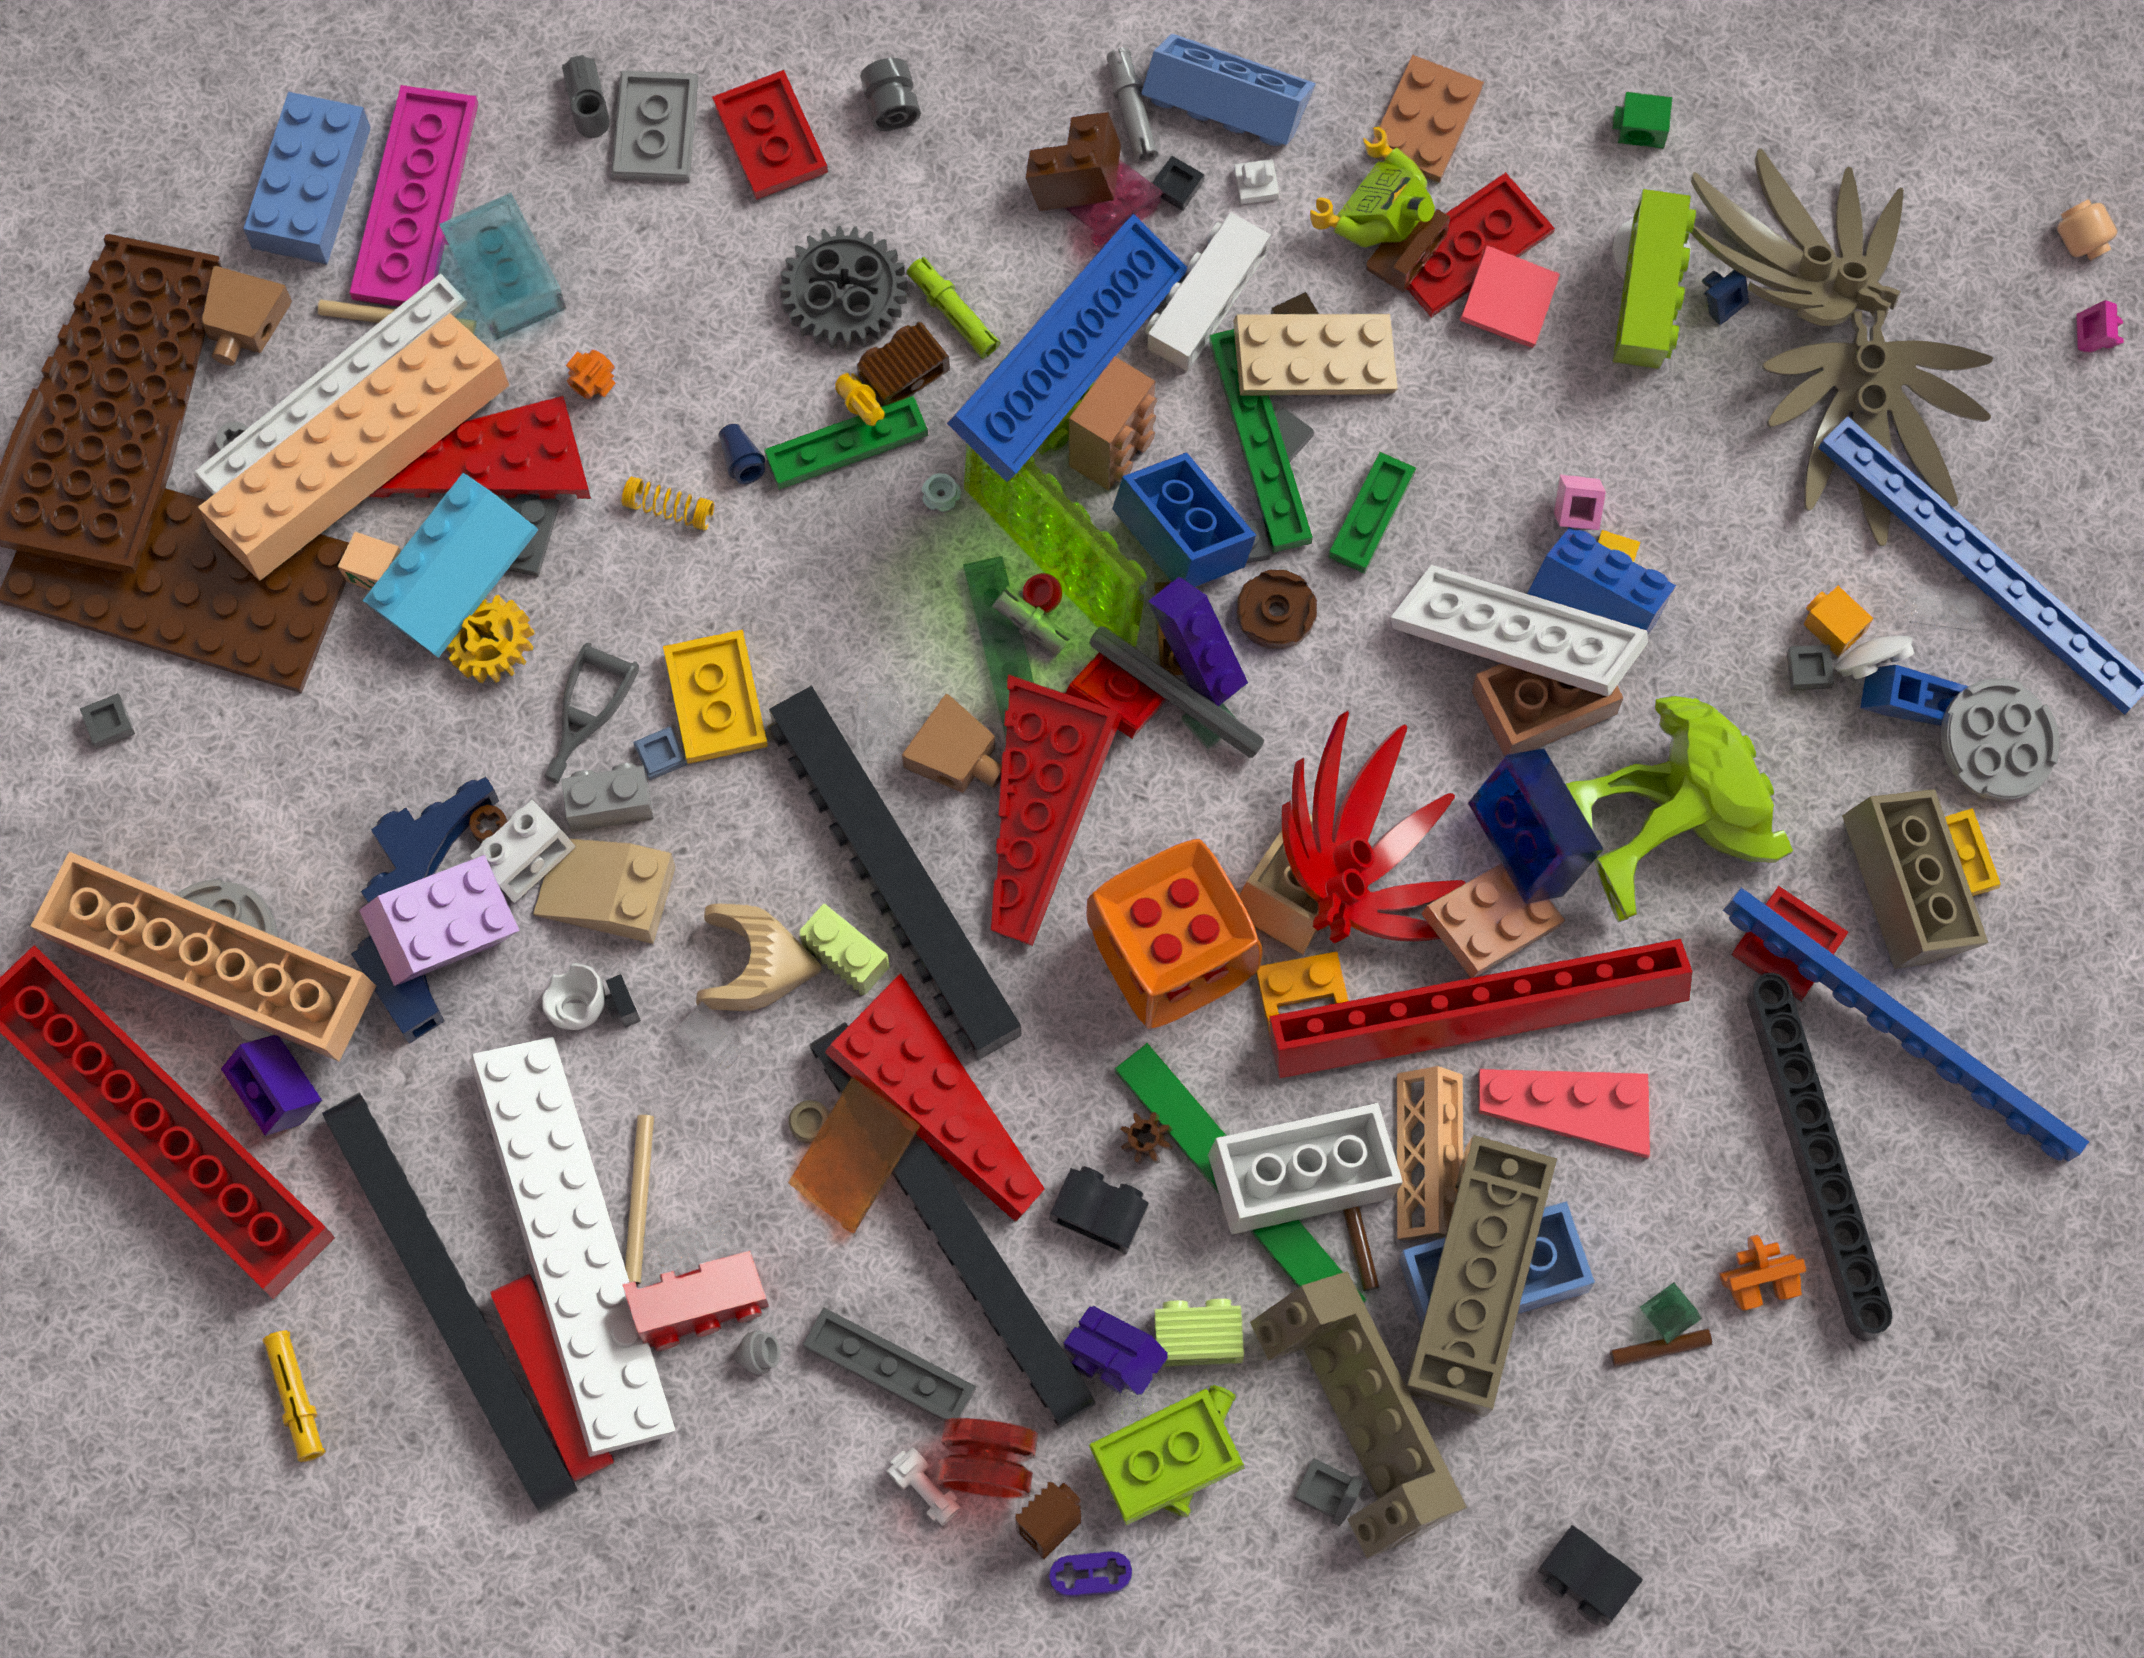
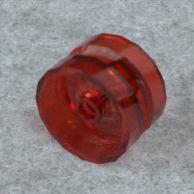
[936,1418,1038,1499]

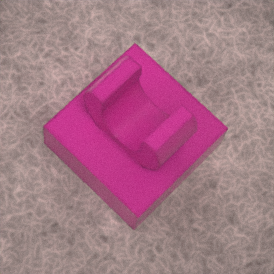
[2076,300,2124,352]

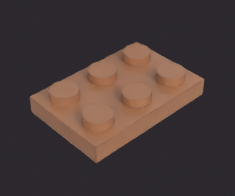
[1372,55,1484,183]
[1421,856,1565,978]

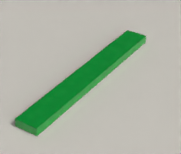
[1115,1043,1366,1303]

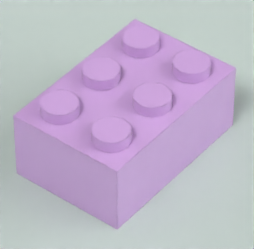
[359,855,520,986]

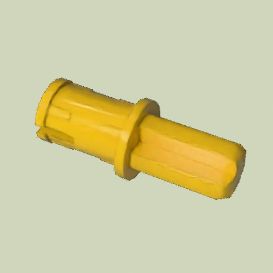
[835,373,885,426]

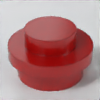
[1023,573,1063,614]

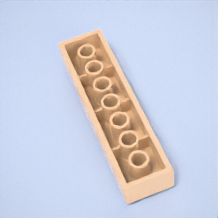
[198,313,510,581]
[31,852,376,1062]

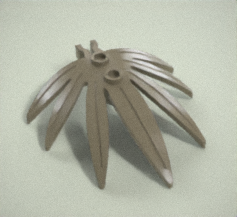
[1691,148,1904,326]
[1762,310,1993,546]

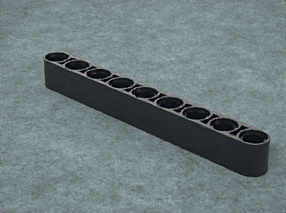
[1747,973,1893,1341]

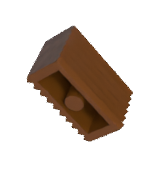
[857,322,950,407]
[1015,1482,1081,1559]

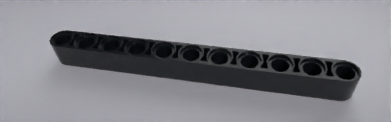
[809,1022,1096,1428]
[322,1092,578,1513]

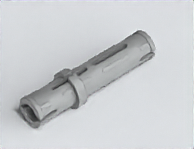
[1106,48,1159,162]

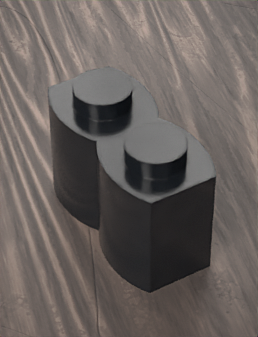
[1049,1166,1149,1254]
[1538,1525,1643,1626]

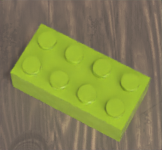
[1612,189,1696,369]

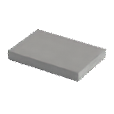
[611,71,699,182]

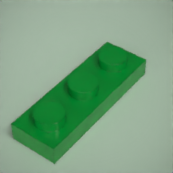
[1328,452,1416,574]

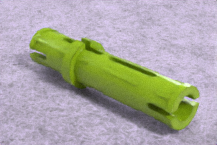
[906,257,1001,359]

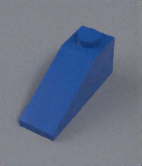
[1860,665,1968,726]

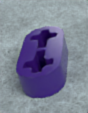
[1049,1551,1132,1598]

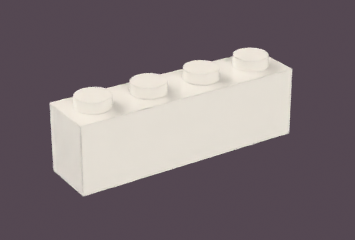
[1145,212,1271,372]

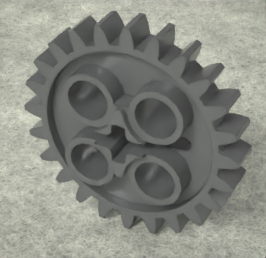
[779,226,908,350]

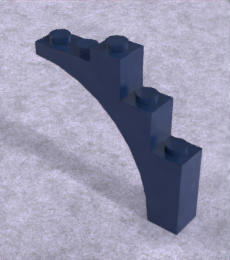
[351,776,499,1044]

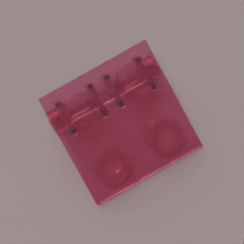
[1064,159,1163,247]

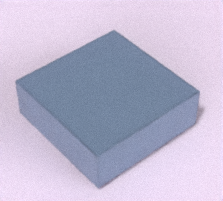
[633,726,688,780]

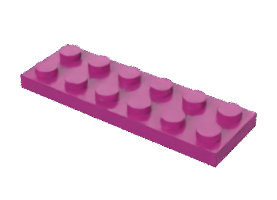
[349,85,479,307]

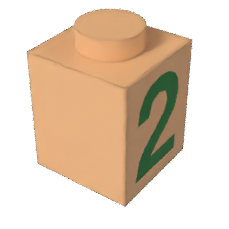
[338,532,401,590]

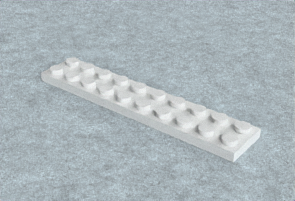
[470,1037,676,1457]

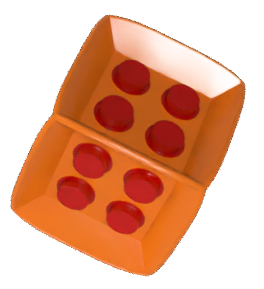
[1086,839,1262,1029]

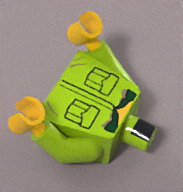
[1310,127,1435,248]

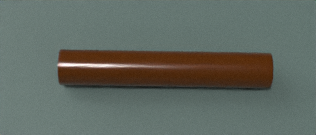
[1343,1206,1380,1292]
[1610,1328,1713,1367]

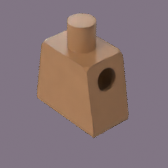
[202,266,292,366]
[902,694,1002,793]

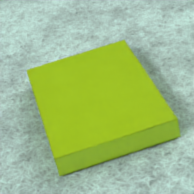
[1088,1388,1245,1526]

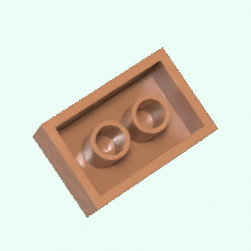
[1069,356,1157,491]
[1472,663,1624,761]

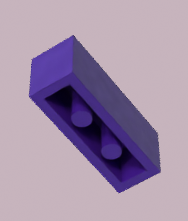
[1148,577,1248,706]

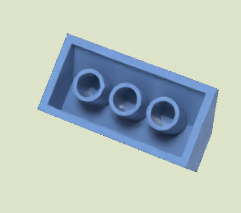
[1141,33,1316,146]

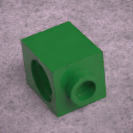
[1612,92,1673,149]

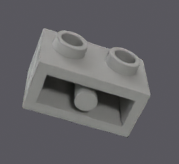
[561,763,654,832]

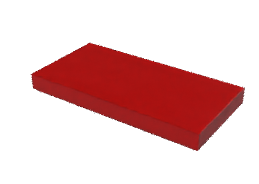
[1407,172,1555,318]

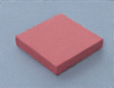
[1459,246,1560,348]

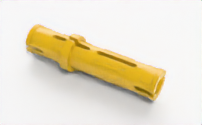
[262,1330,326,1462]

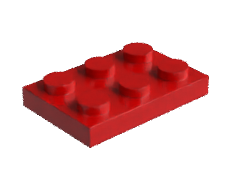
[712,70,828,200]

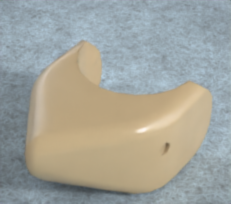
[696,904,822,1011]

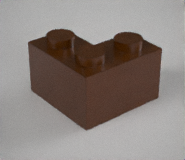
[1025,112,1121,211]

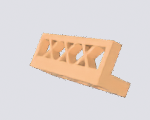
[1397,1066,1463,1240]

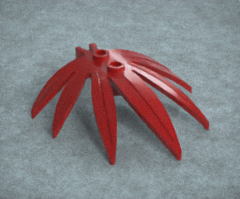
[1281,711,1466,944]

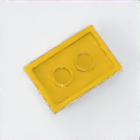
[663,629,768,764]

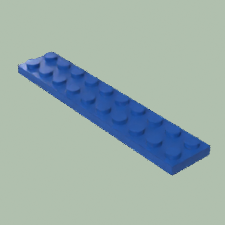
[947,213,1187,482]

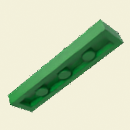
[764,396,928,490]

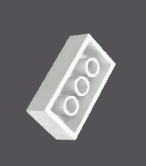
[1208,1103,1403,1234]

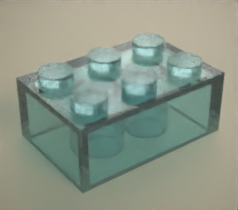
[439,192,566,341]

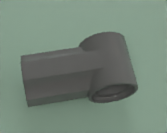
[562,55,610,138]

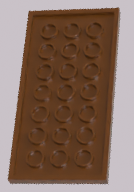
[0,488,349,694]

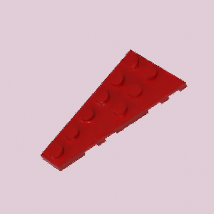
[368,396,591,499]
[991,675,1122,946]
[825,973,1045,1222]

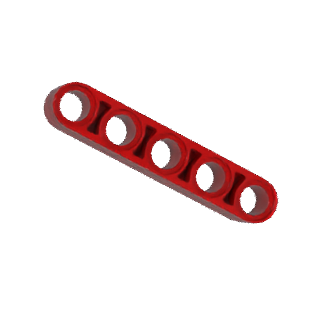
[490,1273,615,1482]

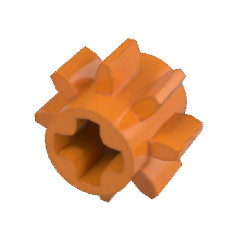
[566,349,616,399]

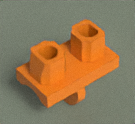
[1719,1234,1807,1310]

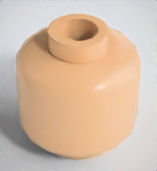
[2057,199,2118,261]

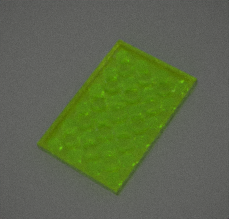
[964,443,1147,647]

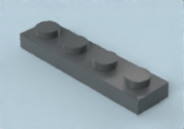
[803,1307,976,1427]

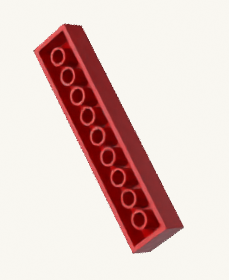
[0,945,335,1299]

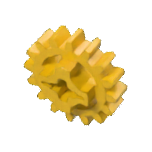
[446,595,535,683]

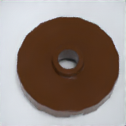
[1237,569,1317,649]

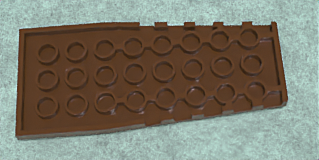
[0,234,222,574]

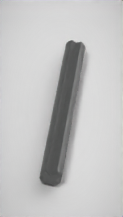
[1089,626,1264,758]

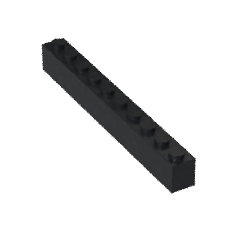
[767,685,1022,1061]

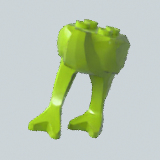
[1550,696,1793,922]

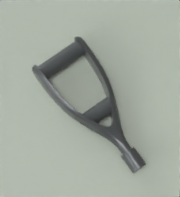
[544,643,639,783]

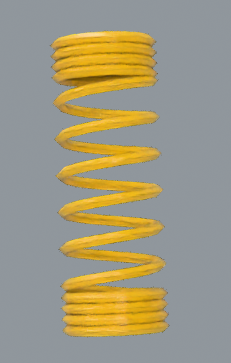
[621,476,715,531]

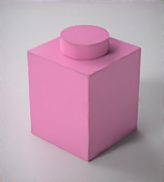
[1554,475,1606,530]

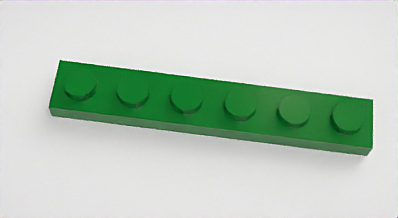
[1209,329,1313,553]

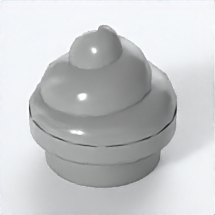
[733,1330,780,1374]

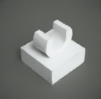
[1234,159,1279,205]

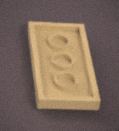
[1233,314,1398,396]

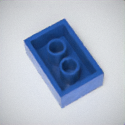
[1112,452,1256,587]
[1527,527,1676,636]

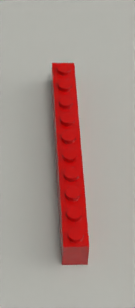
[1269,938,1693,1079]

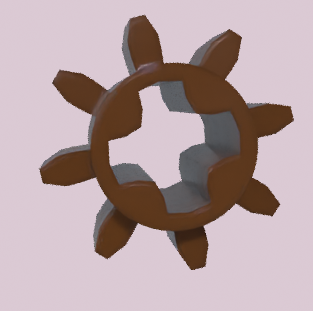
[1120,1112,1173,1164]

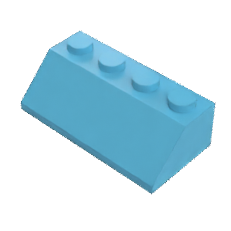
[362,473,538,658]

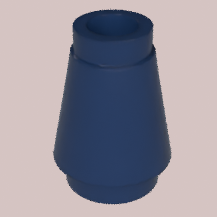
[718,424,765,484]

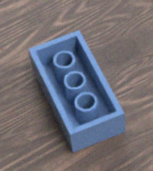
[243,92,371,264]
[1399,1201,1595,1328]

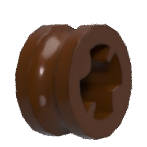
[469,805,508,843]

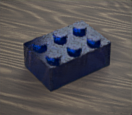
[1468,748,1604,904]

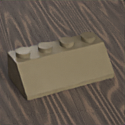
[1842,789,1989,969]

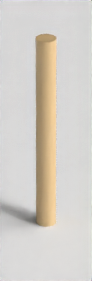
[318,299,477,334]
[625,1115,654,1284]

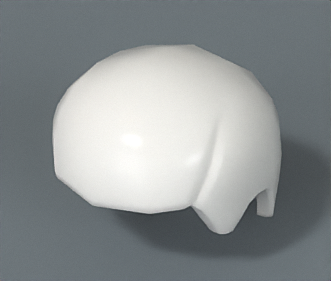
[542,963,605,1030]

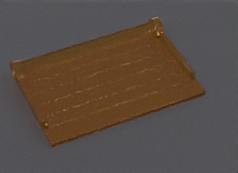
[788,1077,920,1233]

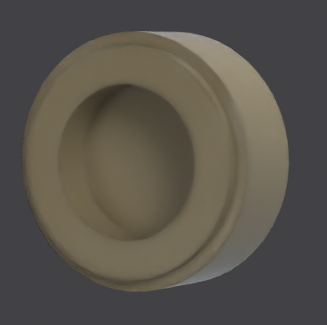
[788,1100,831,1144]

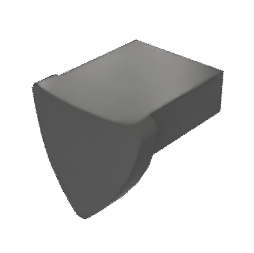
[1294,1458,1362,1526]

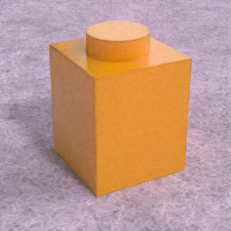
[1803,586,1874,658]

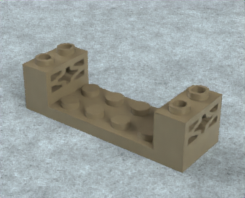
[1404,1135,1557,1417]
[1250,1271,1467,1559]

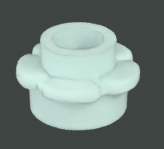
[922,473,961,512]

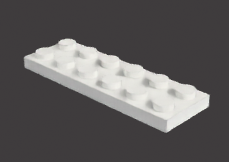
[1391,565,1648,697]

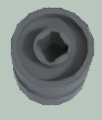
[860,58,921,131]

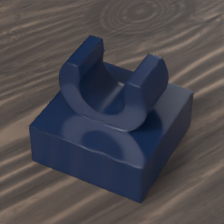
[1702,270,1749,325]

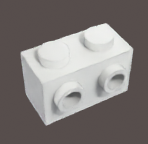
[470,800,576,903]

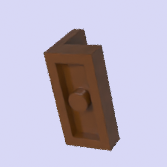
[1366,209,1450,293]

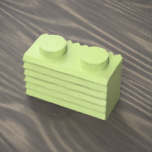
[800,904,890,995]
[1154,1299,1244,1367]

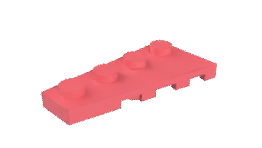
[1478,1069,1650,1159]

